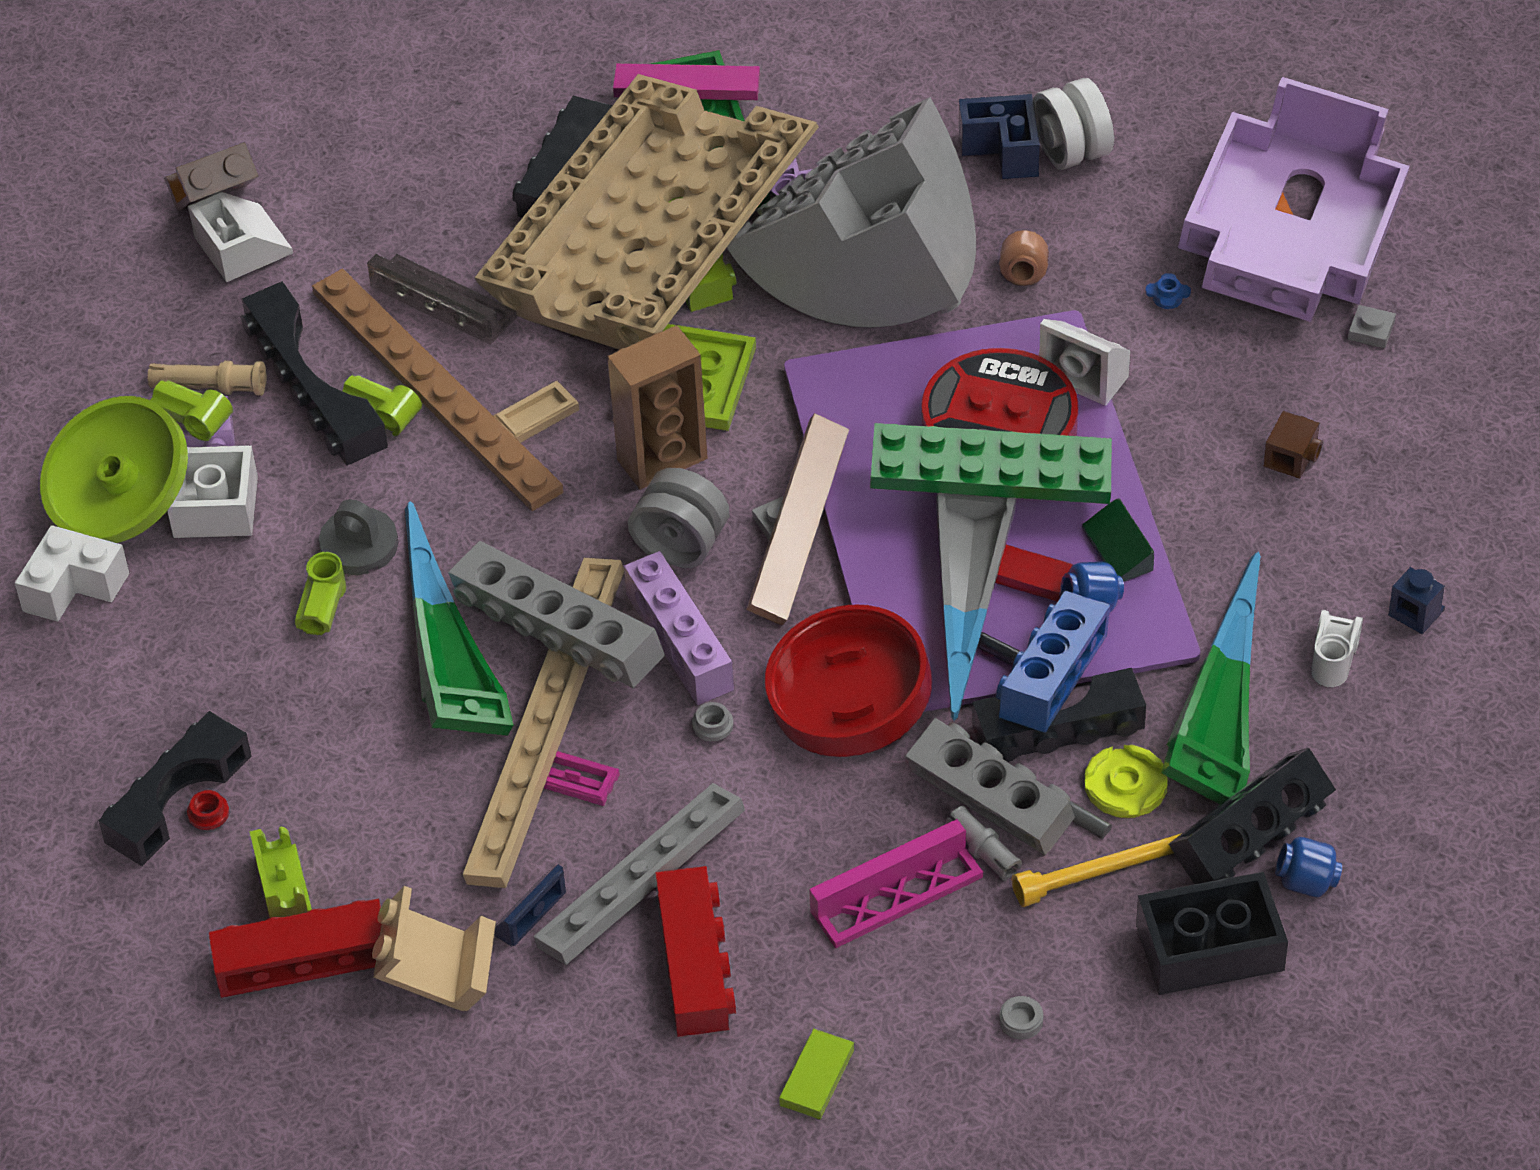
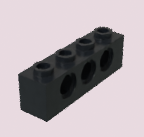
[1168,748,1336,884]

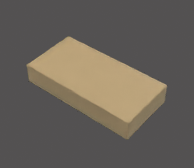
[493,381,579,443]

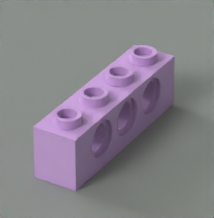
[624,551,734,705]

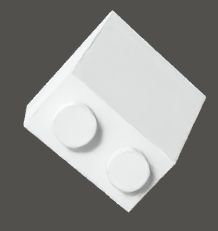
[1039,319,1130,406]

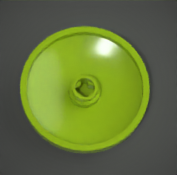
[40,396,188,543]

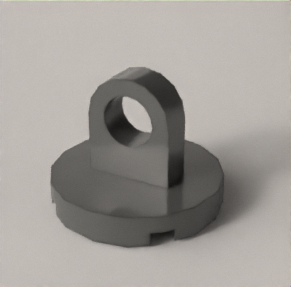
[319,499,399,575]

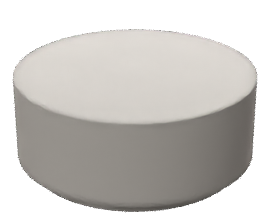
[1000,996,1043,1040]

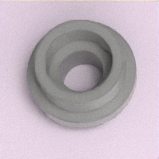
[692,702,733,741]

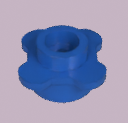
[1145,273,1191,309]

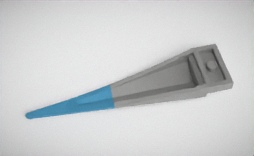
[936,493,1016,721]

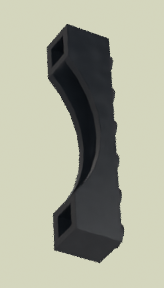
[240,281,388,466]

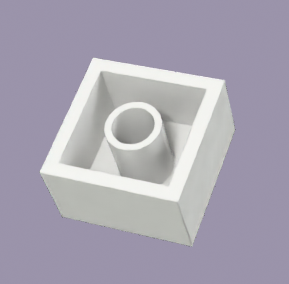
[167,446,258,538]

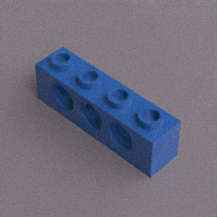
[996,591,1110,733]

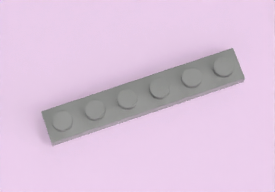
[533,783,745,965]

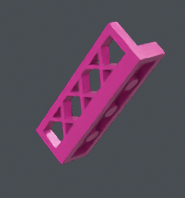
[809,819,983,948]

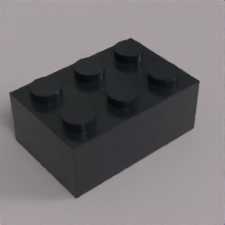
[1136,872,1288,995]

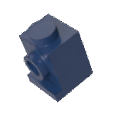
[1388,567,1445,635]

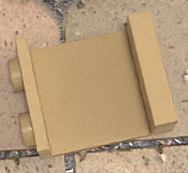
[372,886,496,1011]

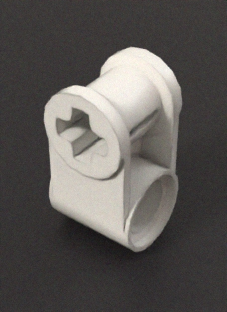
[1312,610,1363,687]

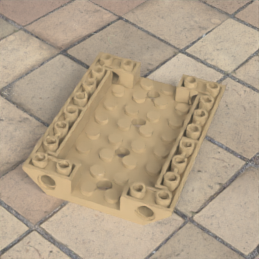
[475,74,819,349]

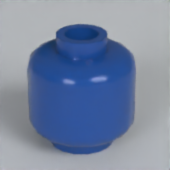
[1061,562,1124,612]
[1275,837,1342,897]

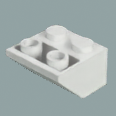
[188,192,293,282]

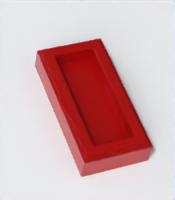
[995,544,1073,602]

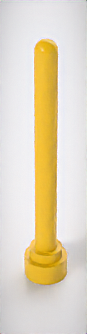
[1011,833,1182,907]

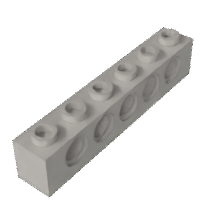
[448,541,665,688]

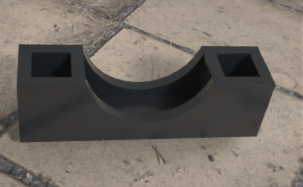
[972,667,1146,762]
[98,711,252,866]

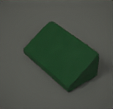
[1082,498,1154,582]

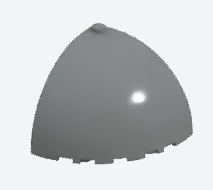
[727,97,976,327]

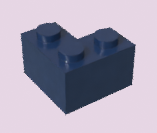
[959,94,1040,179]

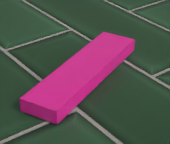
[613,63,760,100]

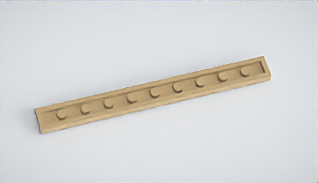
[463,558,624,888]

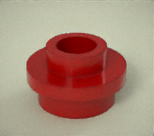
[187,790,229,830]

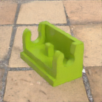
[249,827,312,918]

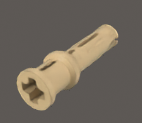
[148,361,267,396]

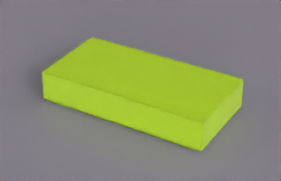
[779,1028,854,1120]

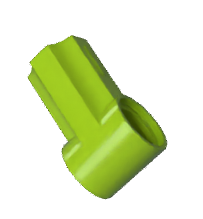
[342,375,422,436]
[150,380,233,441]
[295,552,346,636]

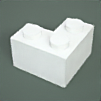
[15,525,129,622]

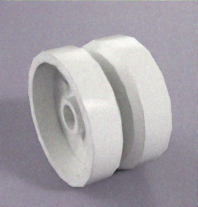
[1033,78,1114,170]

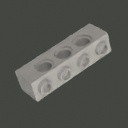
[906,718,1075,855]

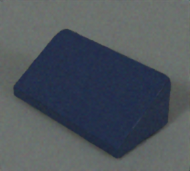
[494,864,566,947]

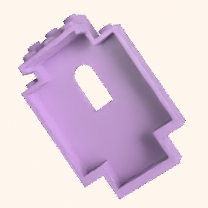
[1178,77,1409,322]

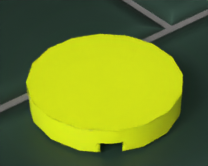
[1085,745,1168,818]

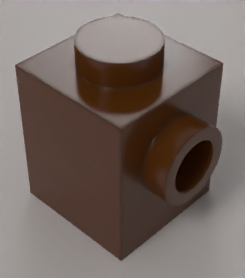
[1263,411,1323,479]

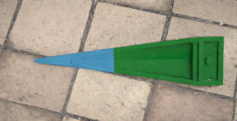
[405,501,514,736]
[1161,552,1261,805]

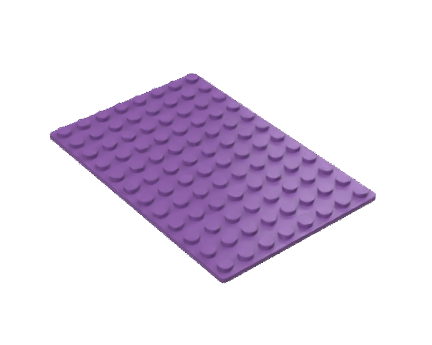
[784,310,1200,712]

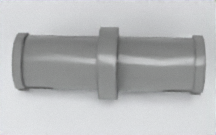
[945,806,1022,881]

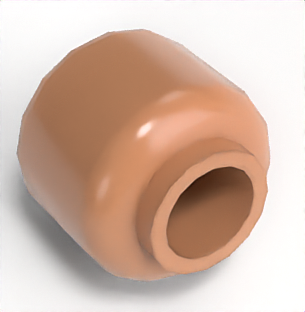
[999,230,1049,286]

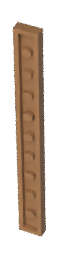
[312,268,564,511]

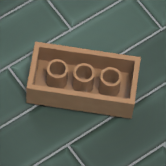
[607,325,708,490]

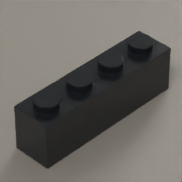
[512,96,613,218]

